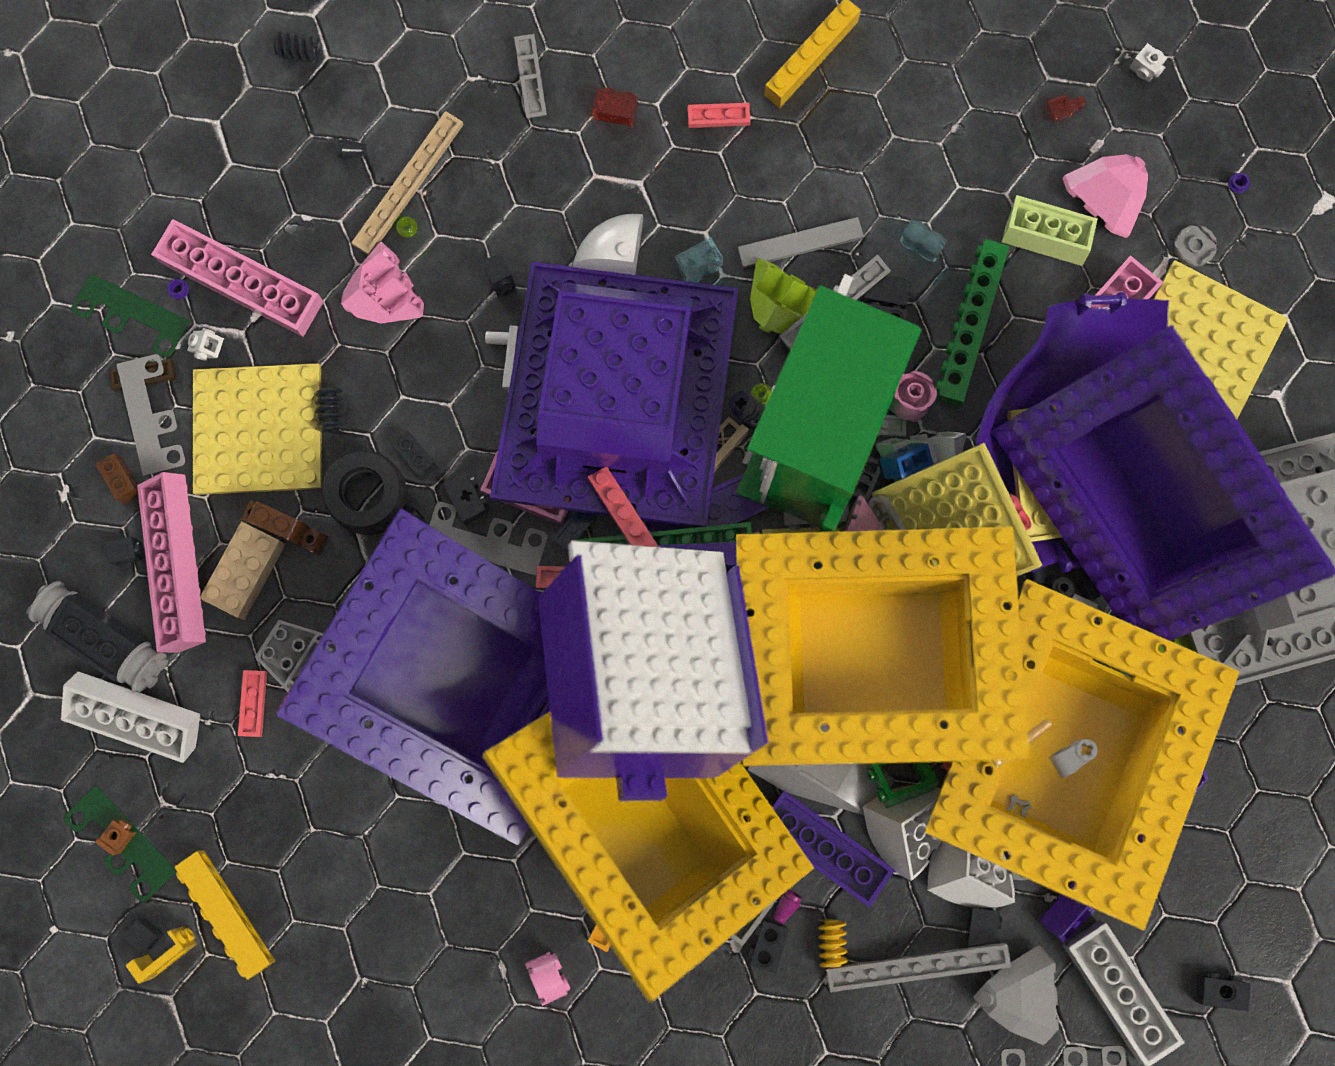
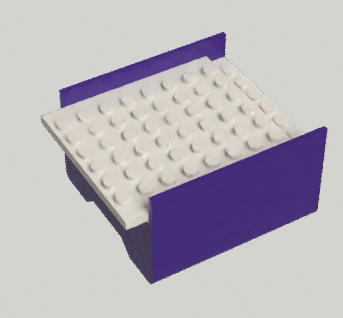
[538,541,769,801]

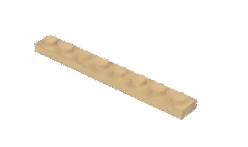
[352,111,463,255]

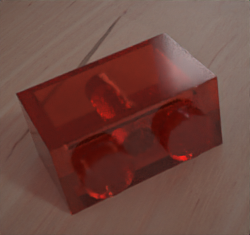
[592,88,638,127]

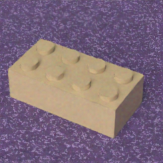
[200,521,286,620]

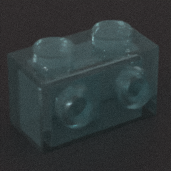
[674,237,723,283]

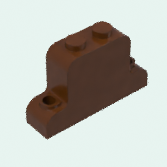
[240,500,328,555]

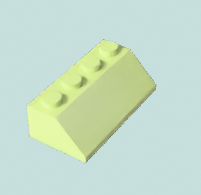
[1002,195,1097,266]

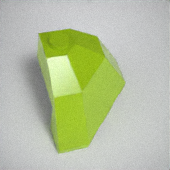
[750,257,818,334]

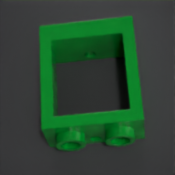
[866,762,938,808]

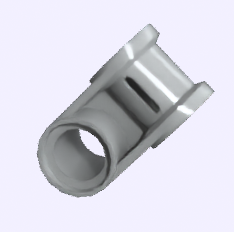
[1049,739,1097,778]

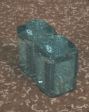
[900,220,947,262]

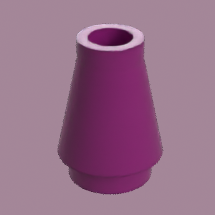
[773,889,802,924]

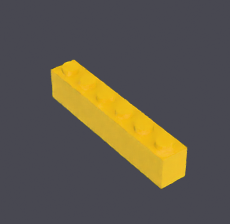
[764,0,861,108]
[175,850,275,980]

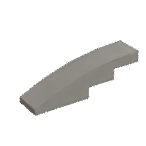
[514,34,547,118]

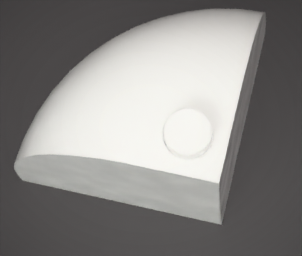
[573,214,643,275]
[863,785,941,881]
[927,840,1015,908]

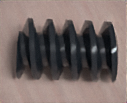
[274,31,320,63]
[315,387,343,434]
[729,391,765,430]

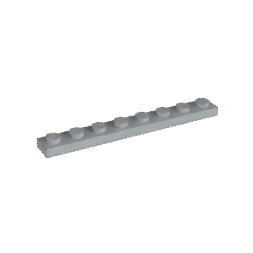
[826,942,1011,992]

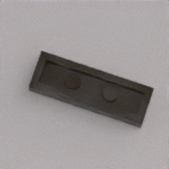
[109,358,176,391]

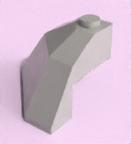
[973,946,1059,1045]

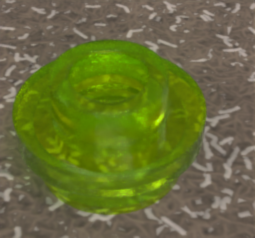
[396,217,417,238]
[751,383,772,404]

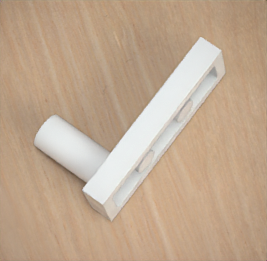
[485,326,520,392]

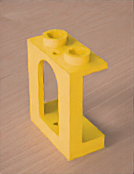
[125,926,197,984]

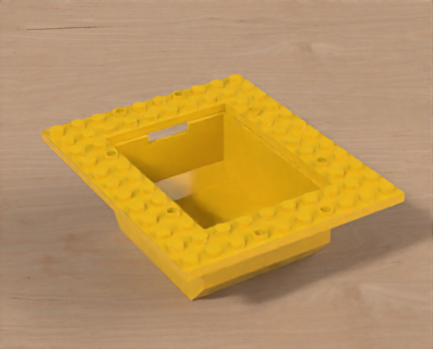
[736,527,1029,766]
[924,579,1240,930]
[482,712,814,1002]

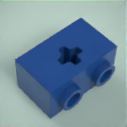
[880,443,933,479]

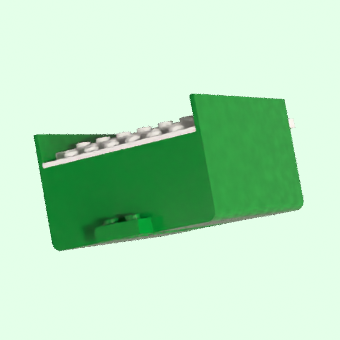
[736,274,921,532]

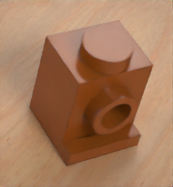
[95,819,136,855]

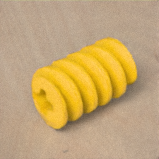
[818,919,847,967]

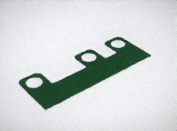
[71,273,190,357]
[64,785,177,903]

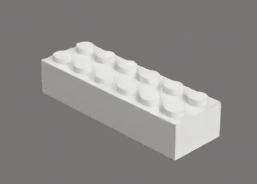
[61,672,200,763]
[1062,921,1184,1066]

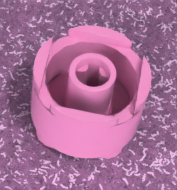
[889,371,937,422]
[525,952,571,1006]

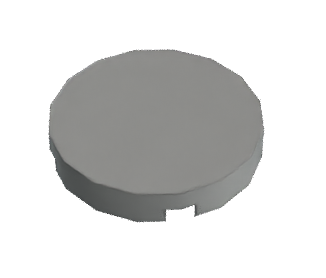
[1174,225,1217,267]

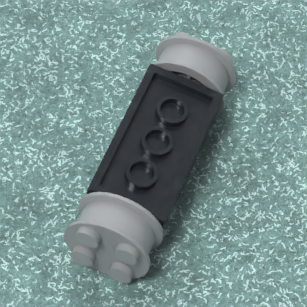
[26,581,169,693]

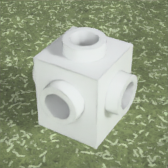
[1129,43,1167,82]
[187,328,224,361]

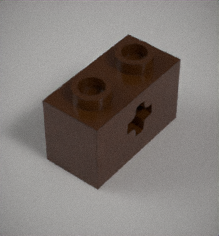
[95,453,138,504]

